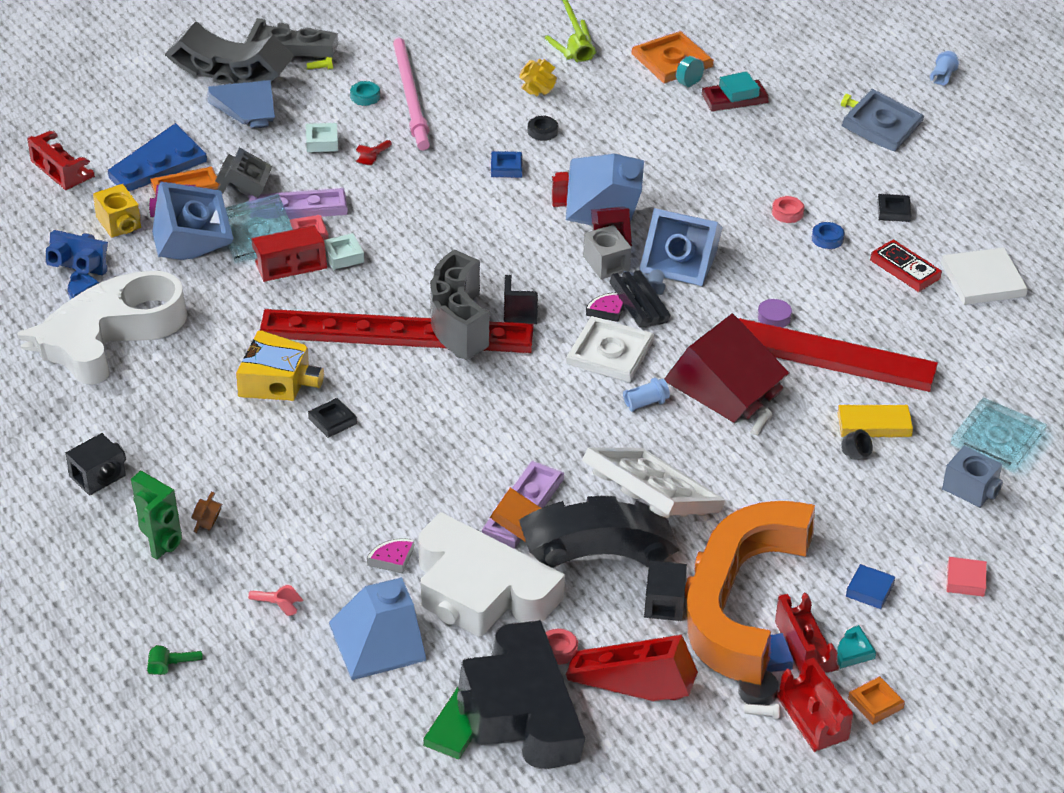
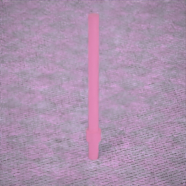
[393,38,430,151]

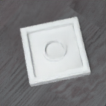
[941,247,1028,305]
[566,316,654,382]

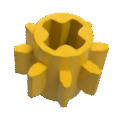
[519,59,557,96]

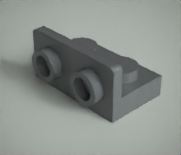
[215,147,272,198]

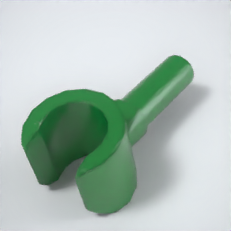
[147,645,203,675]

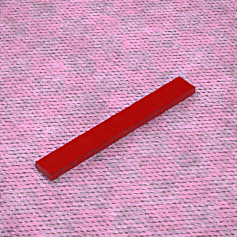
[260,309,534,353]

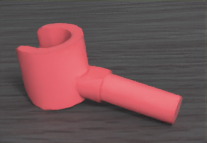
[248,585,303,616]

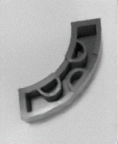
[164,21,295,85]
[430,249,489,361]

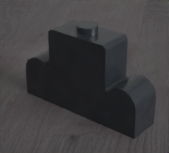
[457,620,586,769]

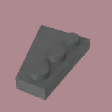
[245,18,338,59]

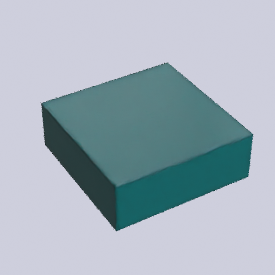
[719,71,760,102]

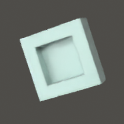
[306,123,338,152]
[324,233,364,270]

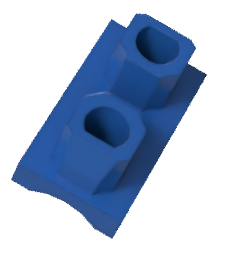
[46,230,108,276]

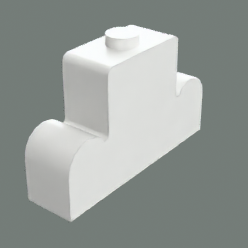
[418,512,565,636]

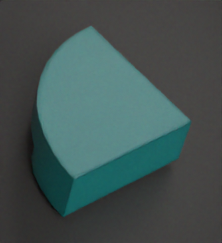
[837,625,876,669]

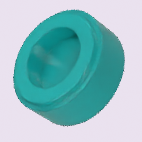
[676,56,704,88]
[350,81,381,106]

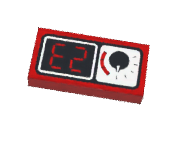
[870,239,942,292]

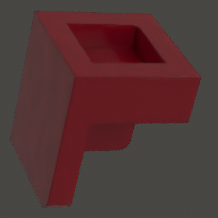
[591,206,632,247]

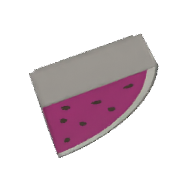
[367,538,414,574]

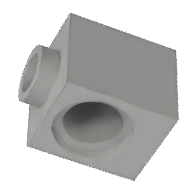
[583,225,631,279]

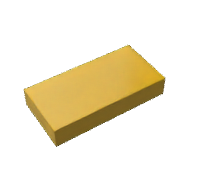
[837,405,913,437]

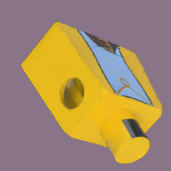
[236,330,324,401]

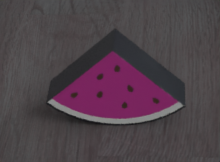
[586,292,624,322]

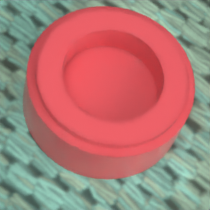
[772,196,804,223]
[546,629,578,665]

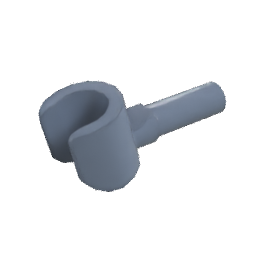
[622,269,666,295]

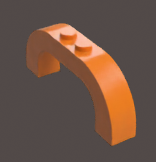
[685,501,815,685]

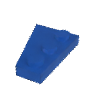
[108,123,207,192]

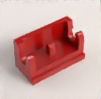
[27,131,95,190]
[251,225,327,282]
[775,593,839,674]
[777,657,853,752]

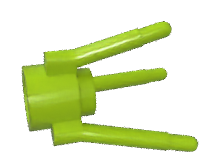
[544,0,597,62]

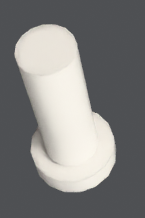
[750,408,773,436]
[744,703,780,719]

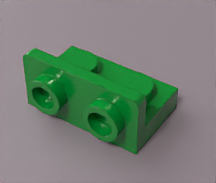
[131,470,183,560]

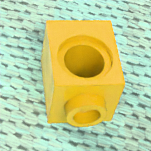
[93,184,141,238]

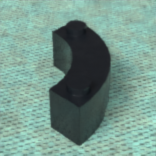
[519,496,680,568]

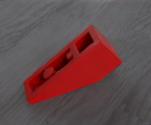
[565,634,698,701]

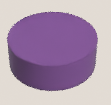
[757,299,792,328]

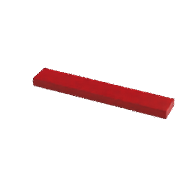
[738,318,938,392]

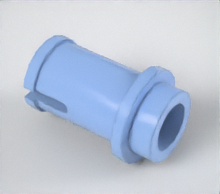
[930,51,959,86]
[623,377,670,412]

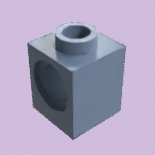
[942,446,1003,508]

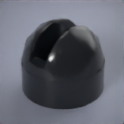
[841,429,873,460]

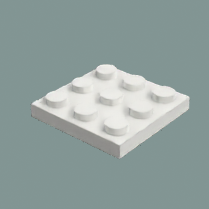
[582,448,726,518]

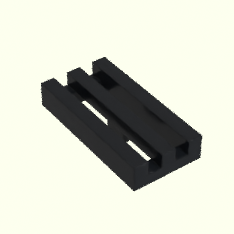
[609,270,671,328]

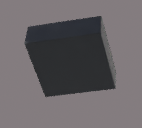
[877,194,912,222]
[308,398,357,438]

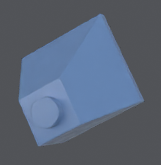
[207,80,275,129]
[566,154,644,226]
[152,182,233,260]
[639,208,723,286]
[329,577,426,680]

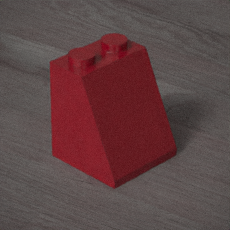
[664,313,789,423]

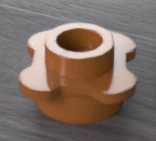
[191,491,223,533]

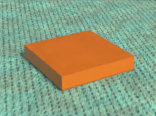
[631,31,714,83]

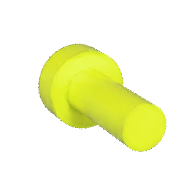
[306,57,333,70]
[841,93,859,108]

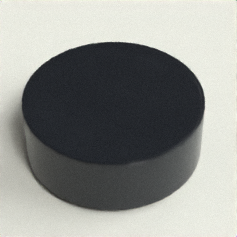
[527,115,558,141]
[738,670,779,706]

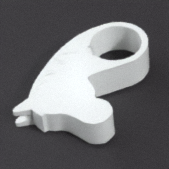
[17,271,187,385]

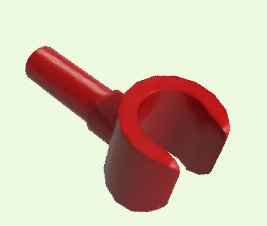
[356,140,392,166]

